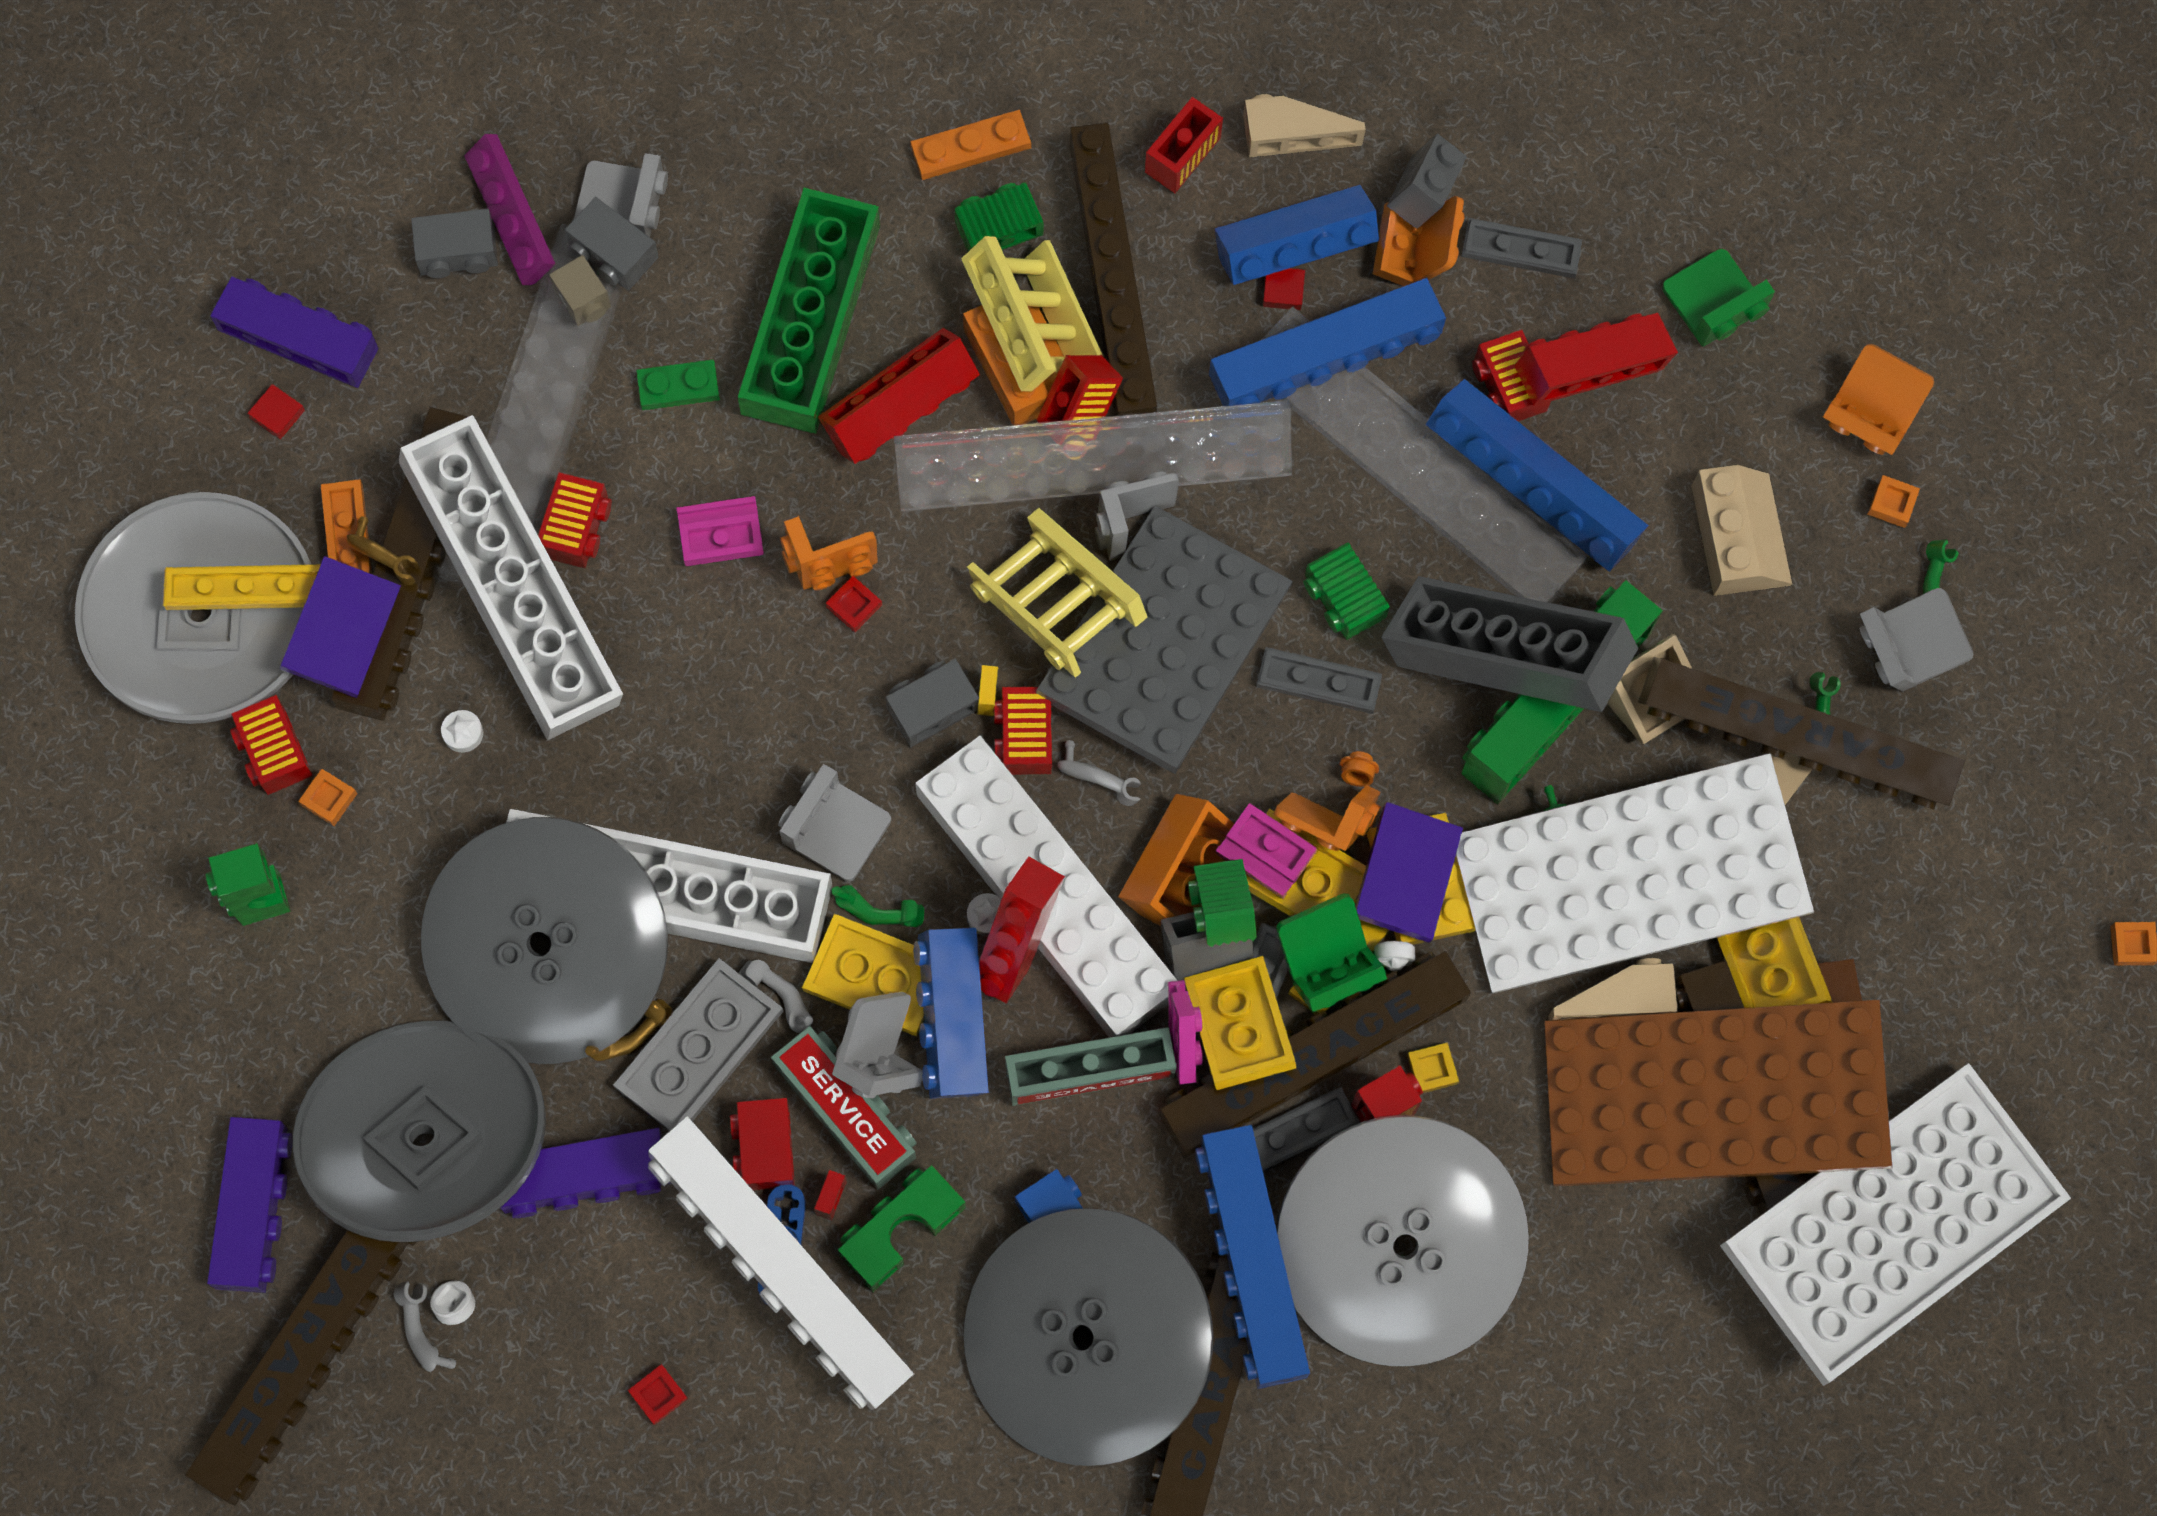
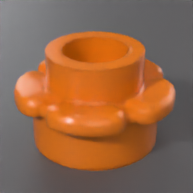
[1340,751,1379,787]

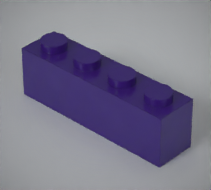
[210,276,379,388]
[207,1117,293,1293]
[500,1128,670,1218]

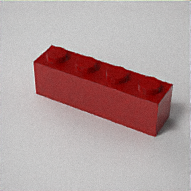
[1514,313,1678,406]
[818,328,980,464]
[979,856,1065,1004]

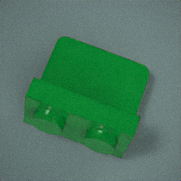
[1662,249,1775,347]
[1276,893,1387,1012]

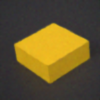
[977,665,998,716]
[1407,1042,1459,1093]

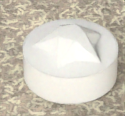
[441,710,483,753]
[967,893,1002,936]
[1374,941,1415,971]
[430,1281,475,1325]

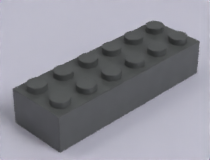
[1381,576,1638,712]

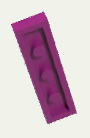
[464,134,556,285]

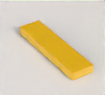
[163,564,321,610]

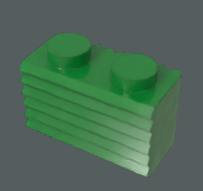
[954,182,1044,252]
[1303,542,1390,640]
[1188,859,1257,947]

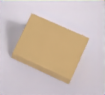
[1607,634,1692,744]

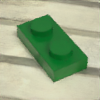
[636,359,720,411]

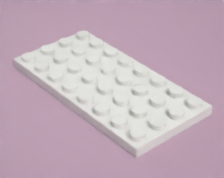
[1456,754,1814,993]
[1720,1063,2071,1386]

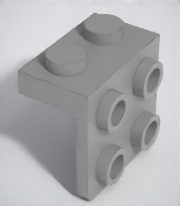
[574,153,668,237]
[1094,472,1179,561]
[1860,588,1973,692]
[778,764,891,882]
[832,992,923,1098]

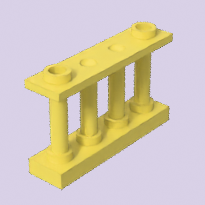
[961,236,1103,391]
[967,508,1148,678]

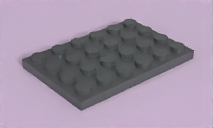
[1036,506,1292,774]

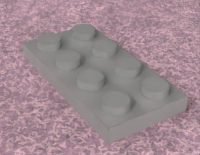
[613,958,783,1132]

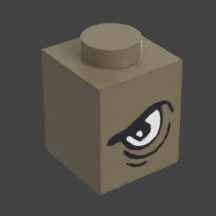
[549,255,611,326]

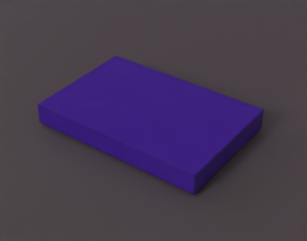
[280,556,401,698]
[1355,802,1463,943]

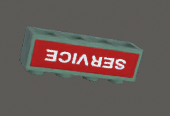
[771,1026,917,1190]
[1005,1027,1177,1106]

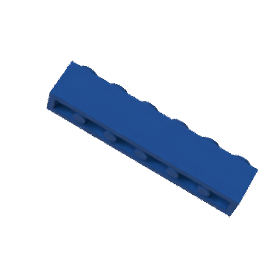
[1209,278,1446,415]
[1425,379,1649,572]
[1195,1125,1310,1389]

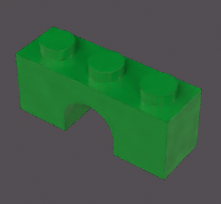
[206,843,291,926]
[838,1165,966,1292]

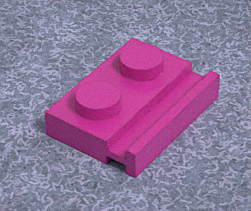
[677,496,764,566]
[1216,803,1317,899]
[1168,980,1202,1084]

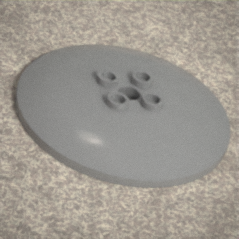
[75,492,312,724]
[1277,1115,1529,1366]

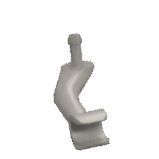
[1057,740,1141,806]
[739,960,813,1033]
[394,1281,456,1372]

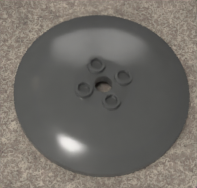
[421,817,668,1064]
[293,1021,546,1242]
[964,1208,1214,1466]

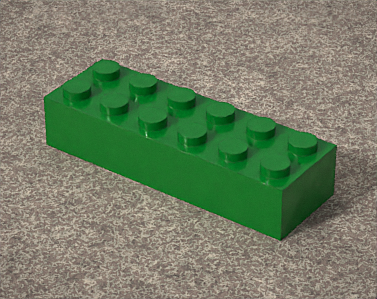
[738,187,880,434]
[1461,580,1663,805]

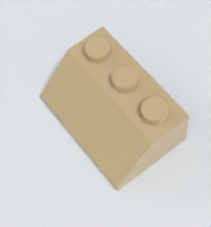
[1691,465,1792,596]

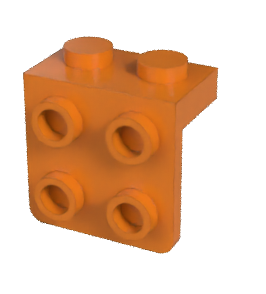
[1373,196,1464,286]
[1823,344,1934,455]
[780,516,878,590]
[1274,785,1382,851]

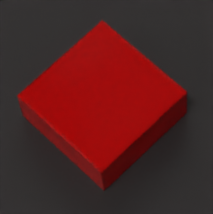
[1263,268,1305,310]
[247,384,305,440]
[826,576,882,633]
[814,1170,847,1221]
[628,1364,688,1425]

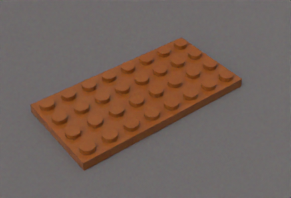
[1545,1000,1893,1186]

